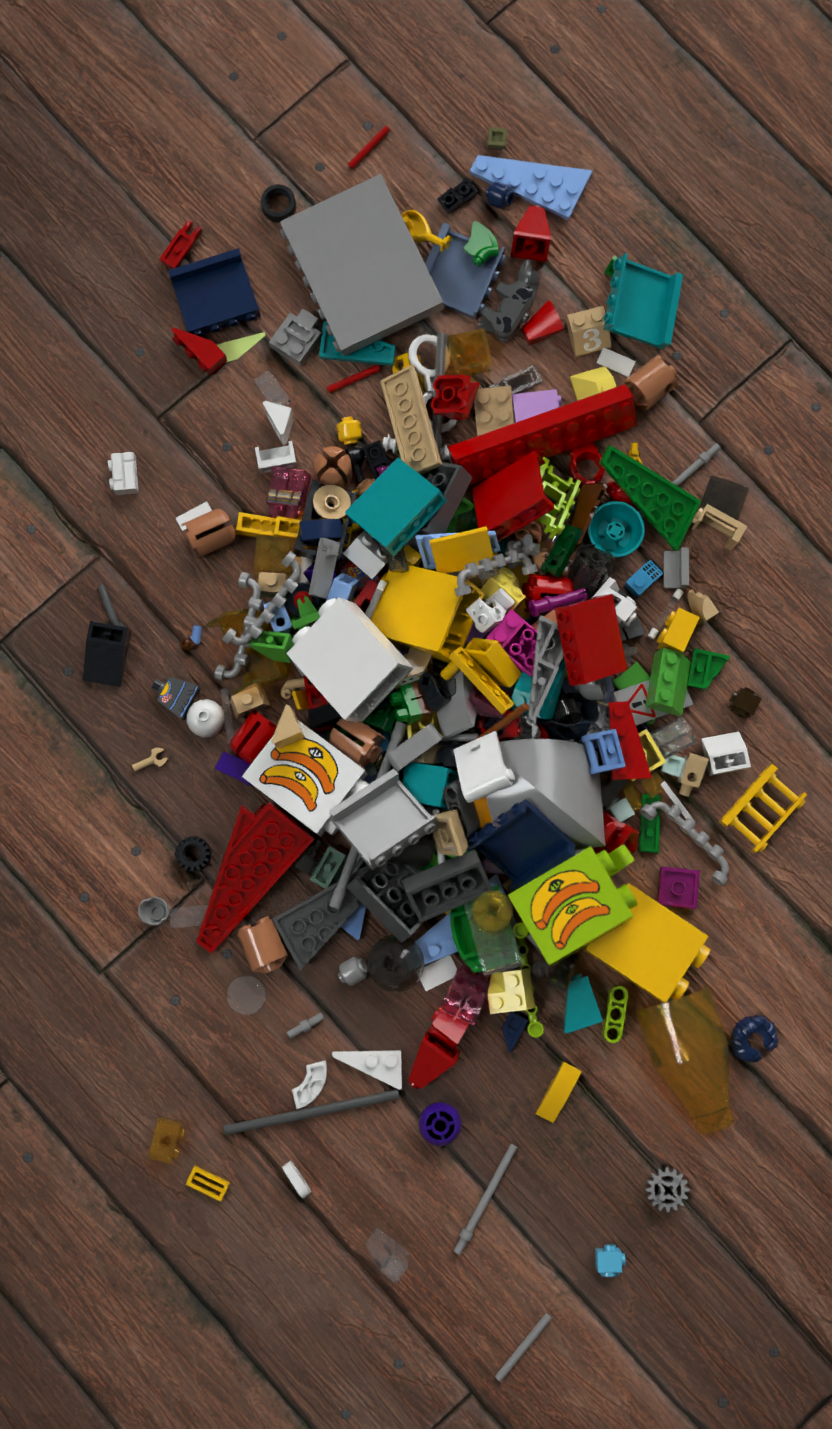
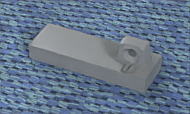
[308,538,340,599]

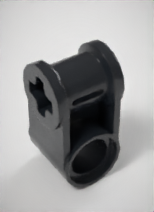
[419,672,451,711]

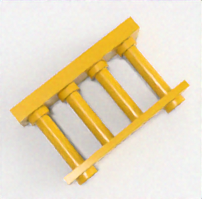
[718,764,807,853]

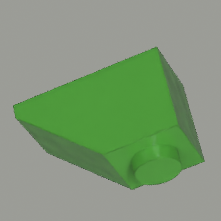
[249,630,295,663]

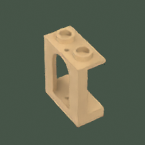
[692,504,747,551]

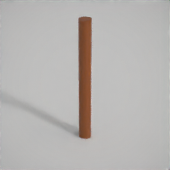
[472,703,529,741]

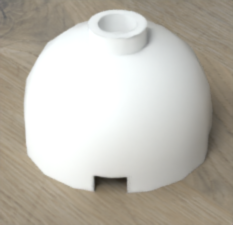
[186,699,225,738]

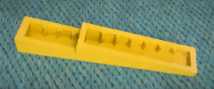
[236,512,352,548]

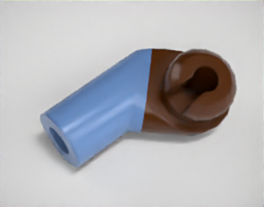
[180,625,202,651]

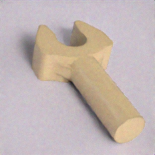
[132,748,169,772]

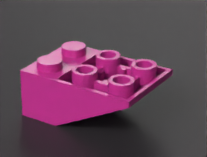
[486,609,537,677]

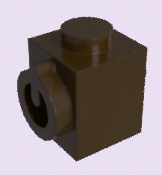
[729,687,762,719]

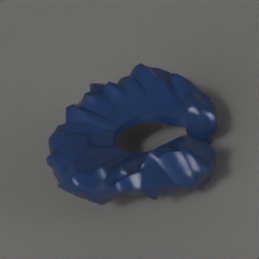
[729,1014,779,1063]

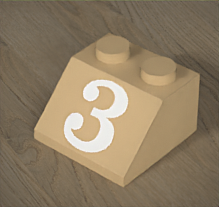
[565,306,611,357]

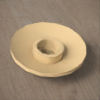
[313,485,351,519]

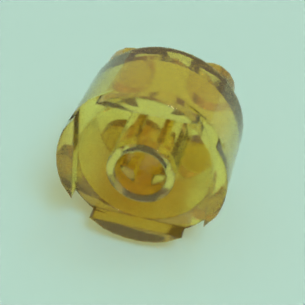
[473,891,513,935]

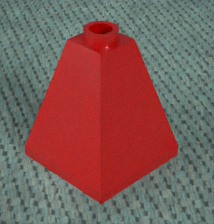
[510,205,551,262]
[408,1028,460,1089]

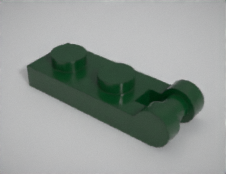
[541,524,583,577]

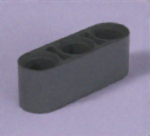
[443,779,480,838]

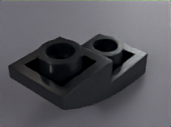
[437,178,479,214]
[362,440,390,479]

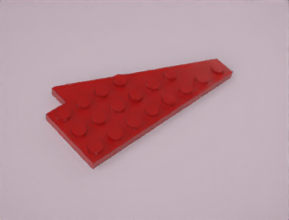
[196,802,314,954]

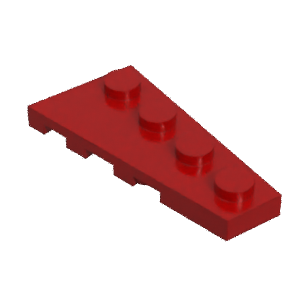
[608,701,652,780]

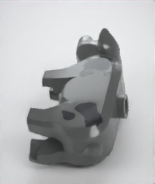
[478,260,539,343]

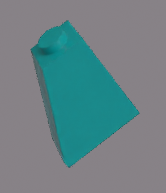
[563,973,603,1034]

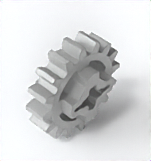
[645,1166,689,1212]

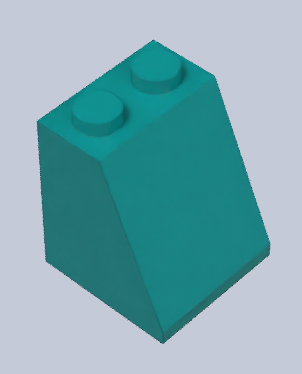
[402,762,459,811]

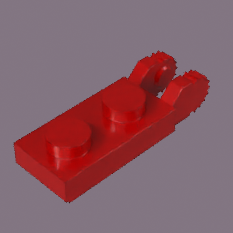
[159,220,202,269]

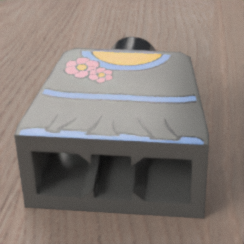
[151,677,201,720]

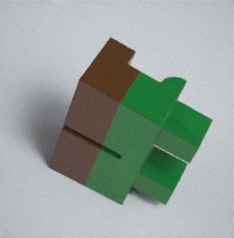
[389,681,434,725]

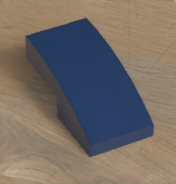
[299,519,342,541]

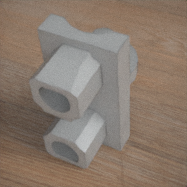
[505,534,540,569]

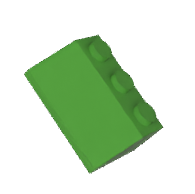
[645,647,691,717]

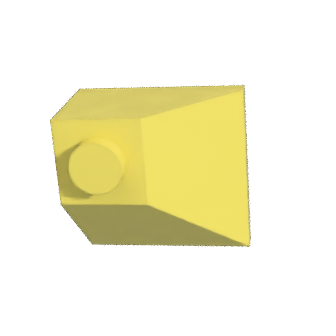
[570,366,616,401]

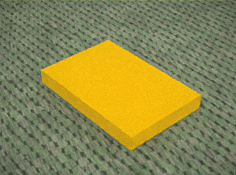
[429,526,493,574]

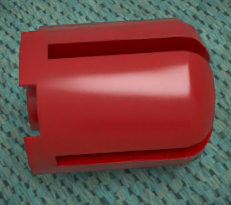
[522,574,575,613]
[229,709,277,764]

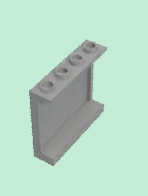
[329,769,437,870]

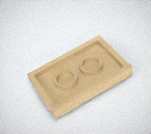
[474,386,514,436]

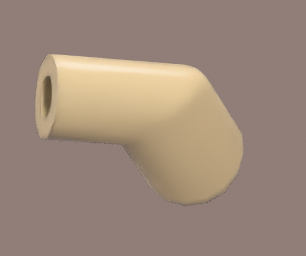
[281,678,305,699]

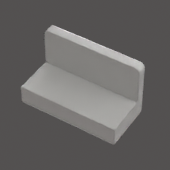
[663,548,689,589]

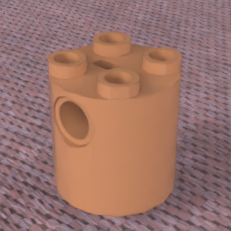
[624,355,678,410]
[237,916,288,973]

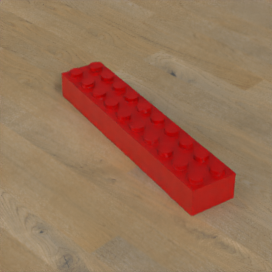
[448,384,637,486]

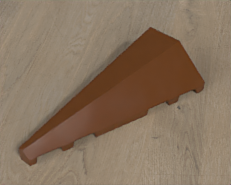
[561,484,608,578]

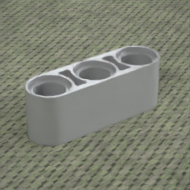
[386,723,443,772]

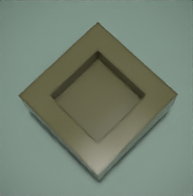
[487,127,507,149]

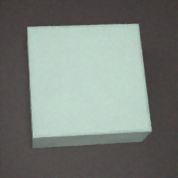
[660,753,684,777]
[608,798,635,822]

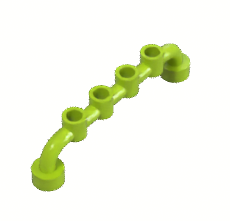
[512,923,544,1038]

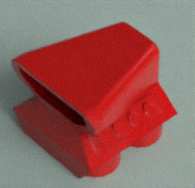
[431,374,480,420]

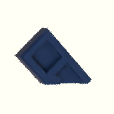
[502,1012,528,1052]

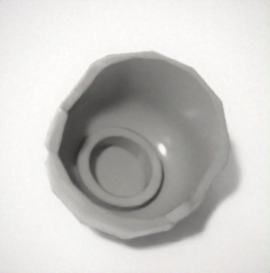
[138,896,170,926]

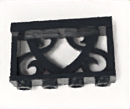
[294,480,357,567]

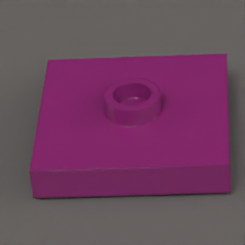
[657,866,700,909]

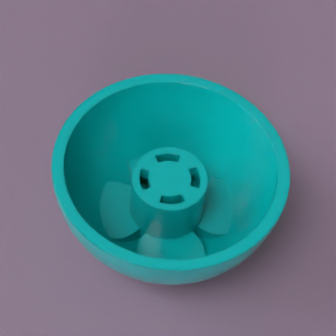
[588,501,645,558]

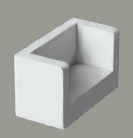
[255,441,297,474]

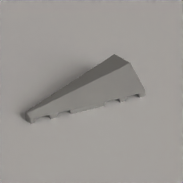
[528,615,564,722]

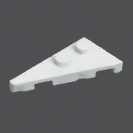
[332,1050,402,1089]

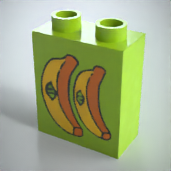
[508,846,638,967]

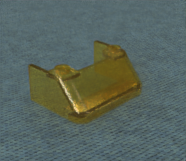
[206,609,290,695]

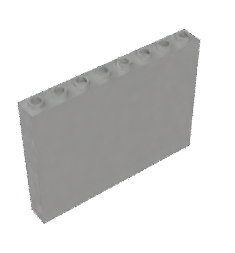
[279,174,445,357]

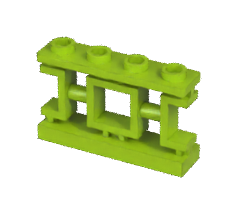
[537,456,581,539]

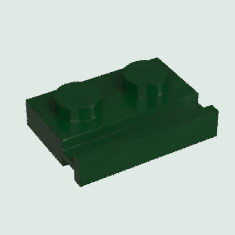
[364,695,402,735]

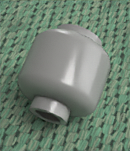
[338,957,368,986]

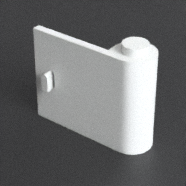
[454,731,515,803]

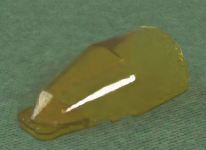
[634,985,733,1135]

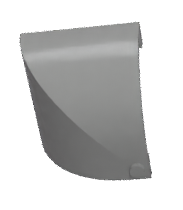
[486,739,606,850]

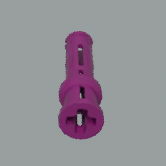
[529,588,587,618]

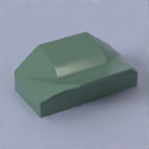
[310,846,346,889]

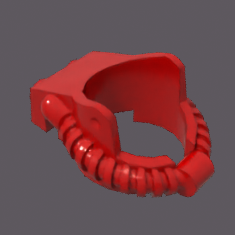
[569,443,605,485]
[477,706,522,742]

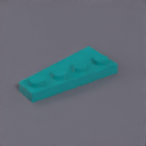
[319,321,396,366]

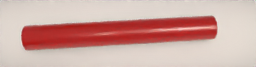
[348,126,390,169]
[327,365,380,394]

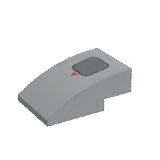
[437,669,478,739]

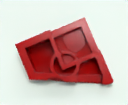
[522,300,564,346]

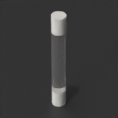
[647,588,684,640]

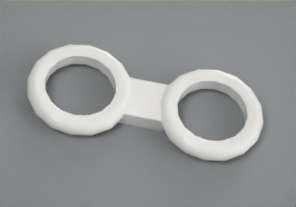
[408,334,457,432]

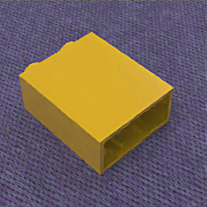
[371,561,485,663]
[582,883,710,1003]

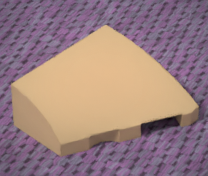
[688,589,719,627]

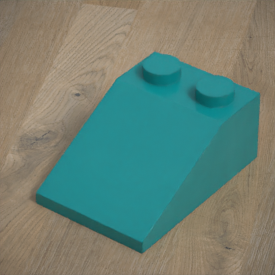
[511,660,567,719]

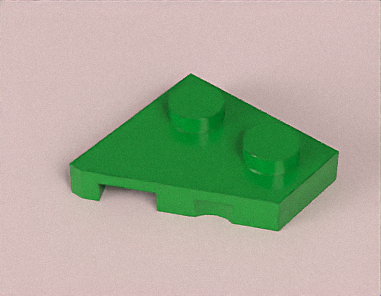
[687,648,730,690]

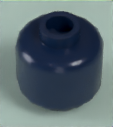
[485,182,514,209]

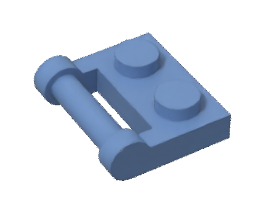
[581,729,626,775]

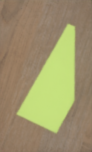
[216,332,266,362]

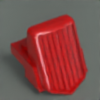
[592,812,639,854]

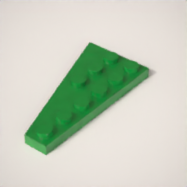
[599,445,701,551]

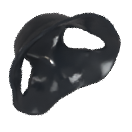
[536,693,600,742]

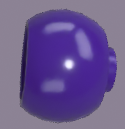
[419,1102,462,1146]

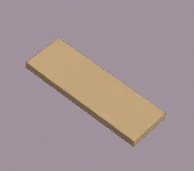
[380,365,442,475]

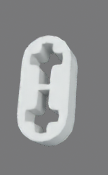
[282,1161,312,1198]

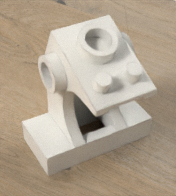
[591,577,637,628]
[466,588,515,633]

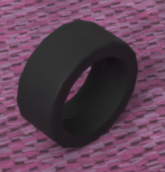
[261,184,296,223]

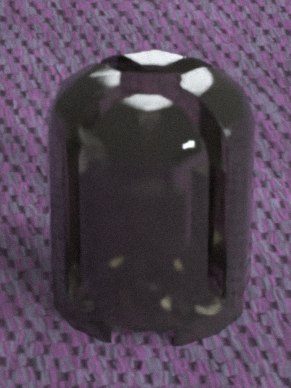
[567,544,615,600]

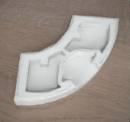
[292,1060,327,1109]

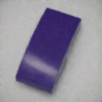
[214,751,252,786]

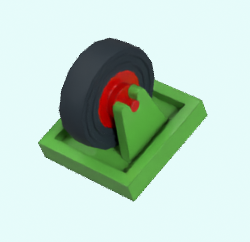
[285,582,324,630]

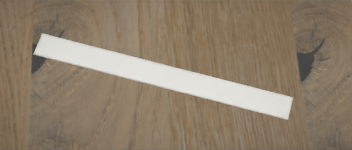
[660,781,696,823]

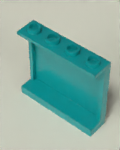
[603,253,683,349]
[344,458,448,557]

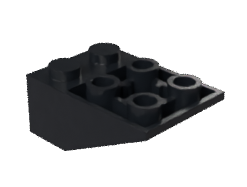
[83,621,132,687]

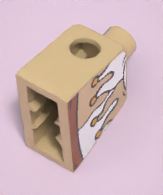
[677,751,709,797]

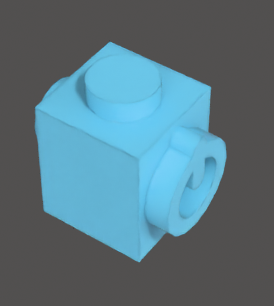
[595,1244,625,1277]

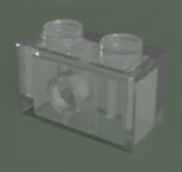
[649,717,697,759]

